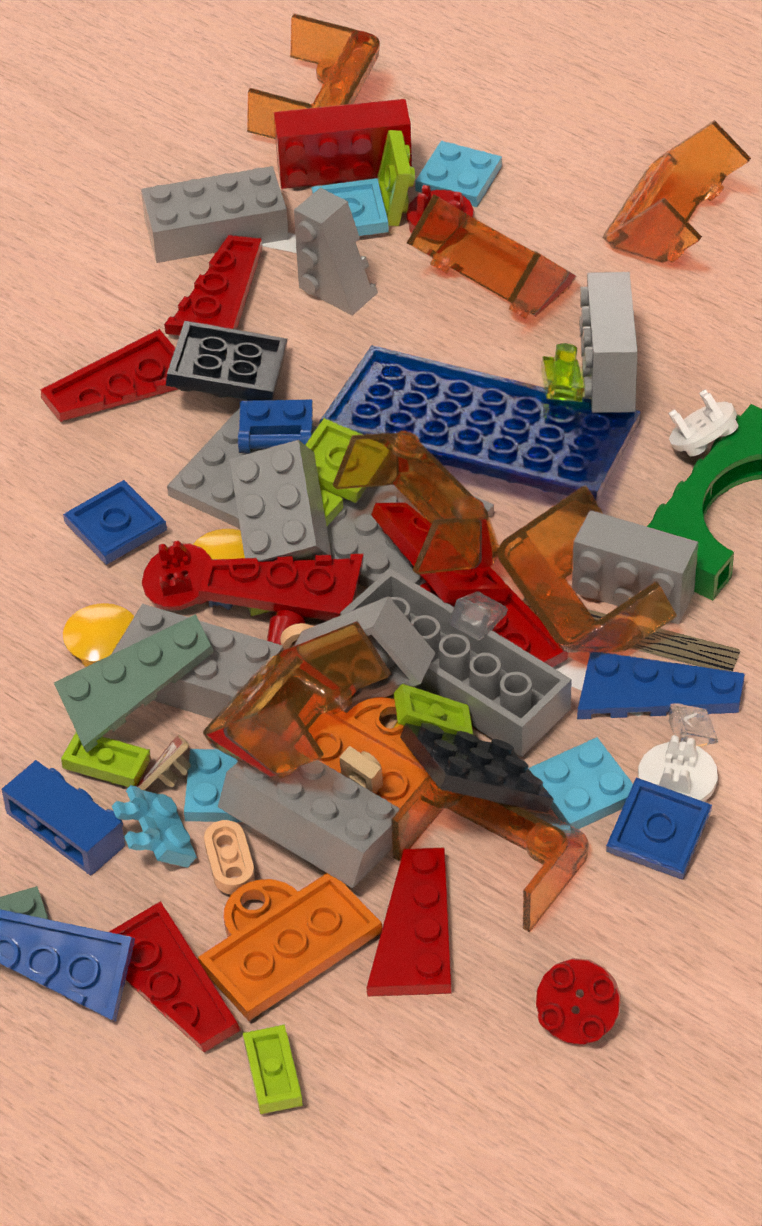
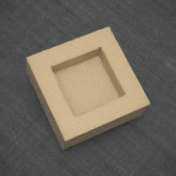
[339,746,383,794]

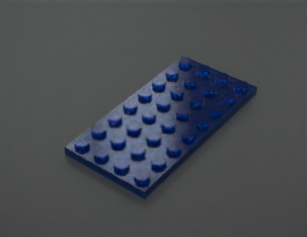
[319,345,641,503]

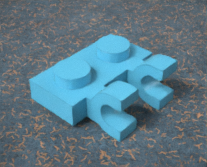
[112,785,197,868]

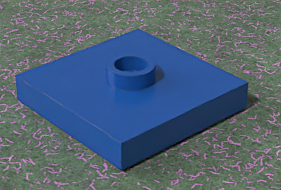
[63,480,167,565]
[606,777,712,880]

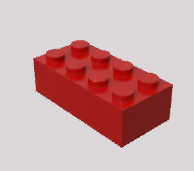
[274,99,412,189]

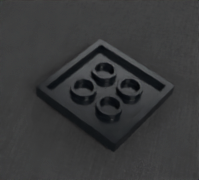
[166,321,288,401]
[400,723,554,813]

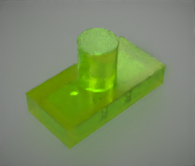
[541,343,584,402]

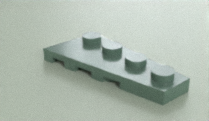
[54,614,214,752]

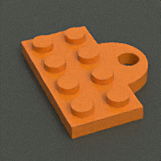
[281,695,440,840]
[198,873,382,1021]

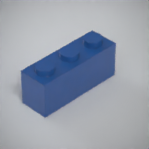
[1,760,125,876]

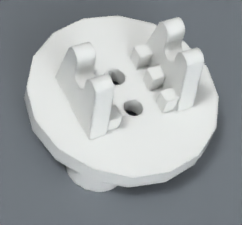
[668,389,738,457]
[638,735,718,802]

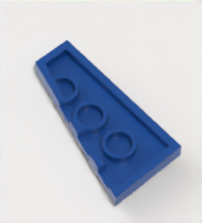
[577,651,745,719]
[0,909,135,1022]

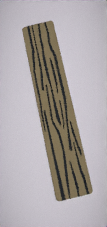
[523,594,740,672]

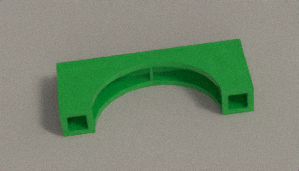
[647,404,762,601]

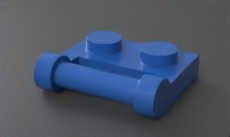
[238,399,313,453]

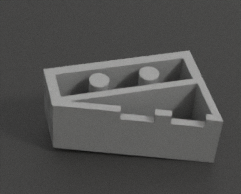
[294,188,378,316]

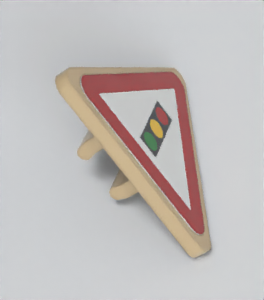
[137,735,191,790]

